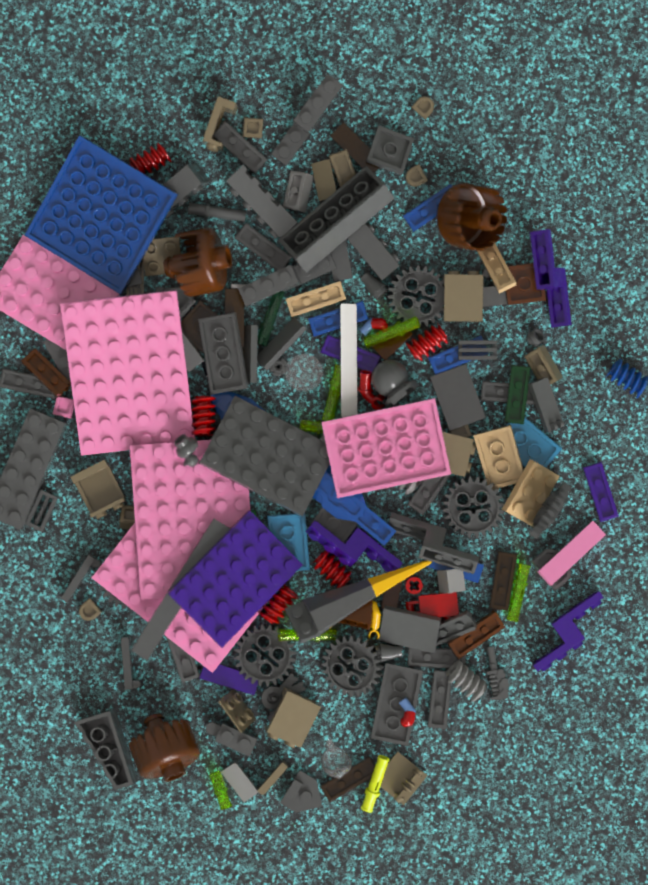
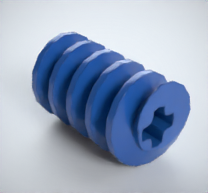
[605,358,648,398]

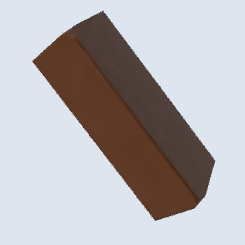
[372,321,413,360]

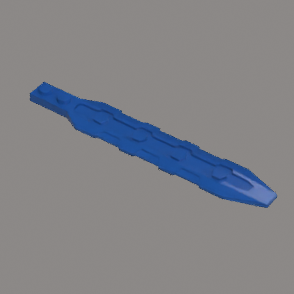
[211,392,396,546]

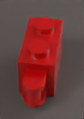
[405,592,459,620]

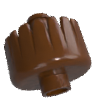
[436,183,507,251]
[163,227,232,297]
[129,713,200,782]

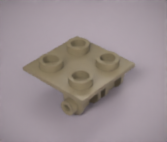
[143,236,181,276]
[218,689,256,733]
[380,751,428,805]

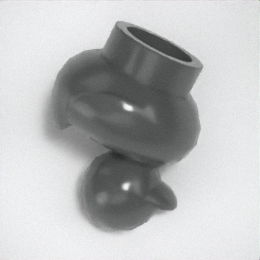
[174,434,198,467]

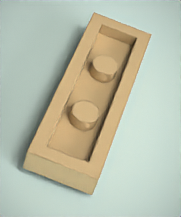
[476,242,517,293]
[286,281,346,317]

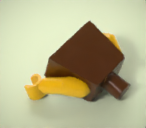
[330,599,381,640]

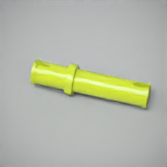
[361,755,390,813]

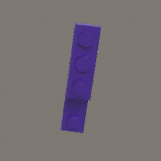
[530,229,572,328]
[305,520,403,572]
[532,590,604,672]

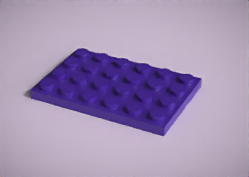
[167,510,302,648]

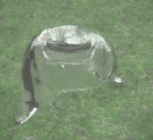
[321,738,352,778]

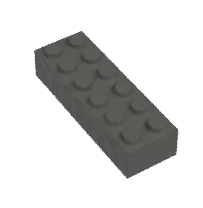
[278,166,394,273]
[0,408,68,530]

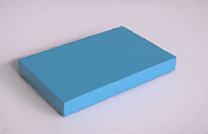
[506,418,562,468]
[267,513,310,571]

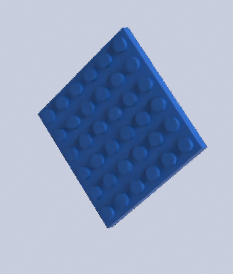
[25,135,178,294]

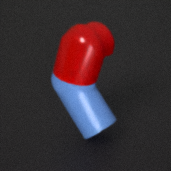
[359,318,388,336]
[399,697,416,727]

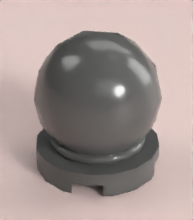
[371,359,420,408]

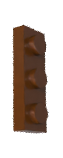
[447,610,505,660]

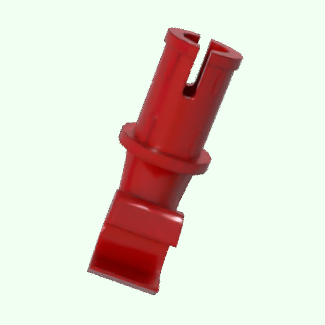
[357,370,385,410]

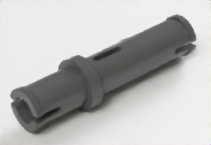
[188,202,246,222]

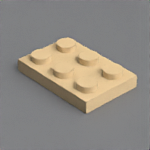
[473,425,524,489]
[502,459,560,526]

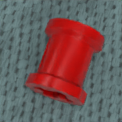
[405,576,423,594]

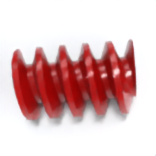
[129,143,172,174]
[405,323,449,361]
[191,396,216,437]
[311,550,351,589]
[258,584,299,625]

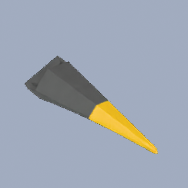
[285,560,432,644]

